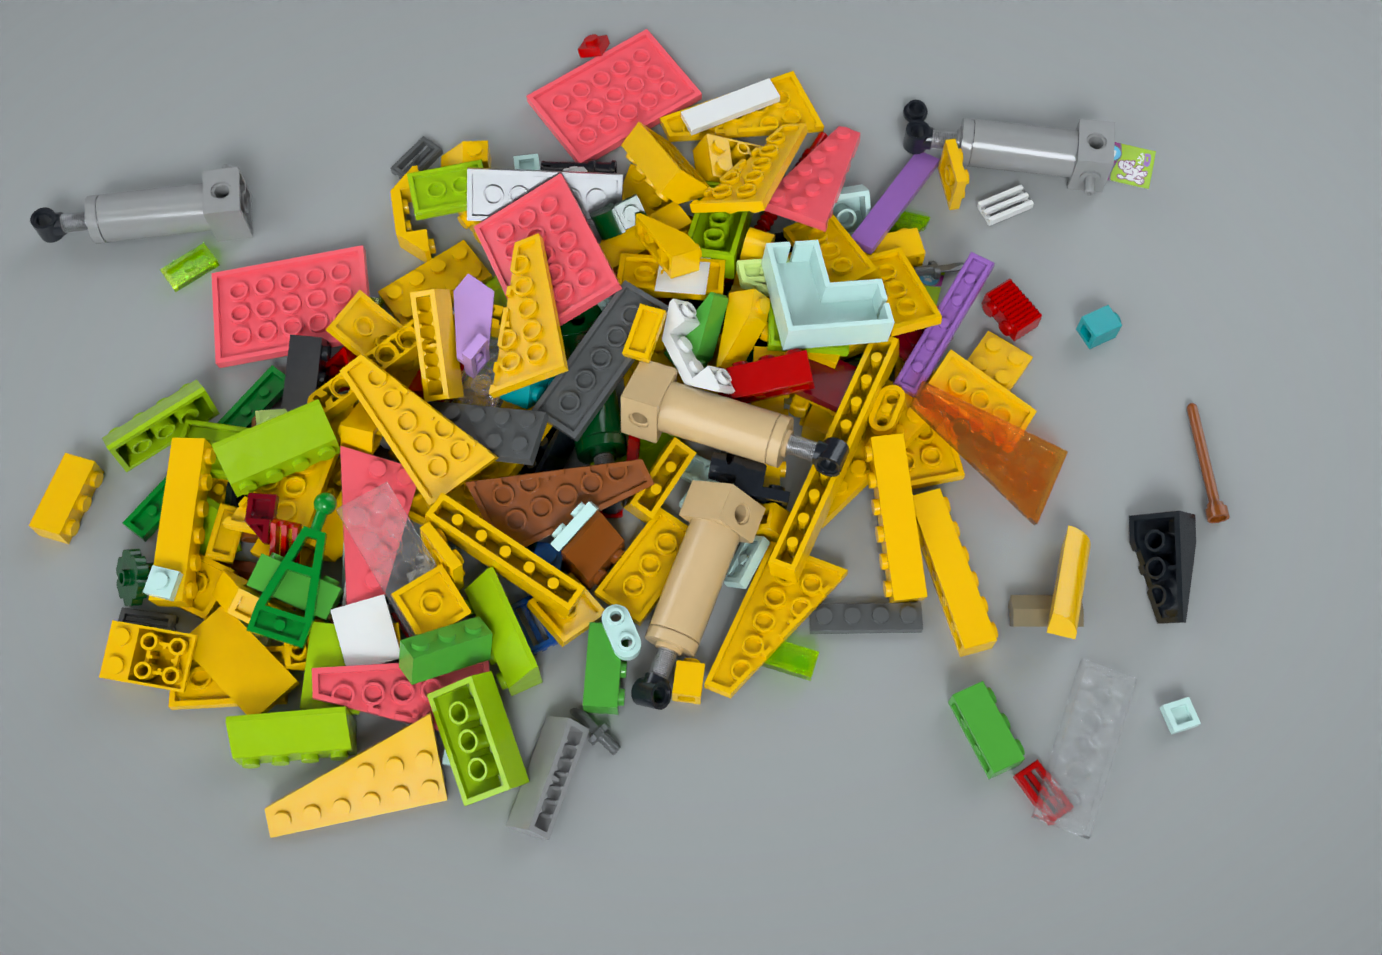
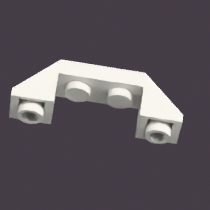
[662,298,735,394]

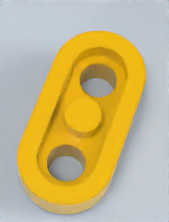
[869,385,906,436]

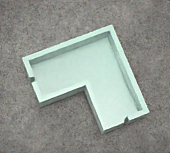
[761,240,895,350]

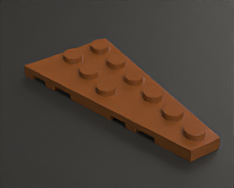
[465,459,654,547]

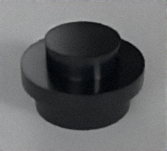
[903,100,928,122]

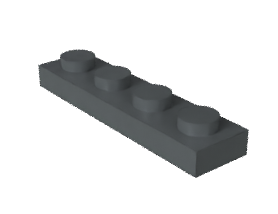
[809,602,923,634]

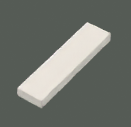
[681,78,780,136]

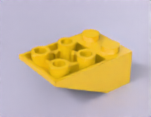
[693,134,763,182]
[99,620,198,693]

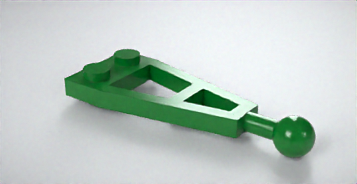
[246,492,337,649]

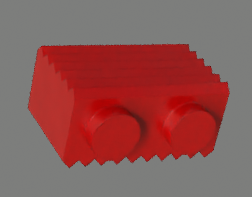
[982,279,1042,341]

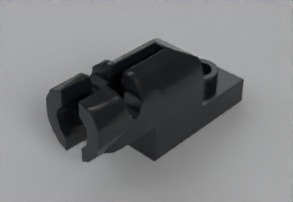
[708,452,790,509]

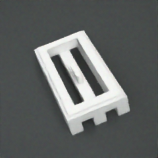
[977,184,1034,226]

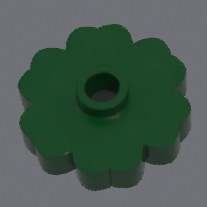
[116,549,154,606]

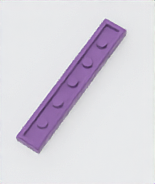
[851,152,940,255]
[893,252,995,399]

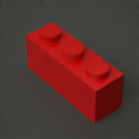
[726,349,815,403]

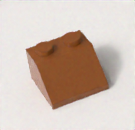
[561,510,625,590]

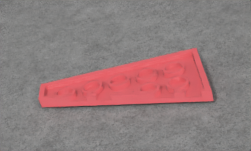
[764,126,860,232]
[340,446,416,605]
[311,660,489,731]

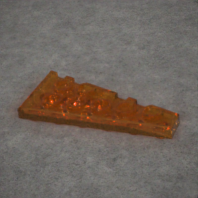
[909,381,1068,525]

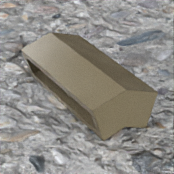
[1008,595,1084,627]

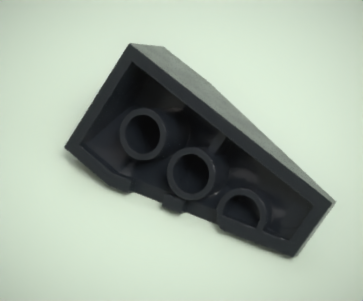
[1129,511,1196,624]

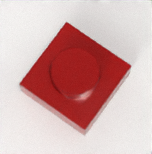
[578,34,610,58]

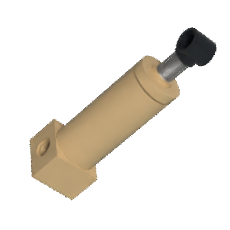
[621,361,849,477]
[631,480,766,710]

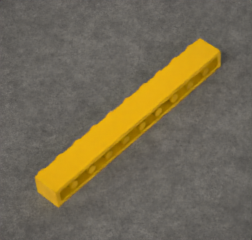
[768,336,899,584]

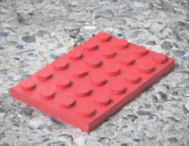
[526,29,702,163]
[474,173,622,326]
[211,245,370,368]

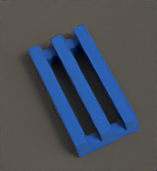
[511,595,558,656]

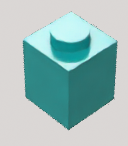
[1076,305,1122,350]

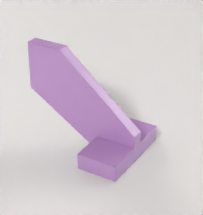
[453,273,495,379]

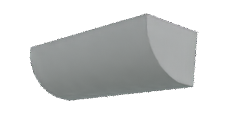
[506,716,589,840]

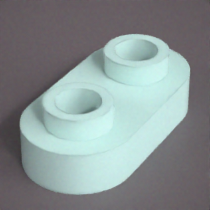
[602,604,641,660]

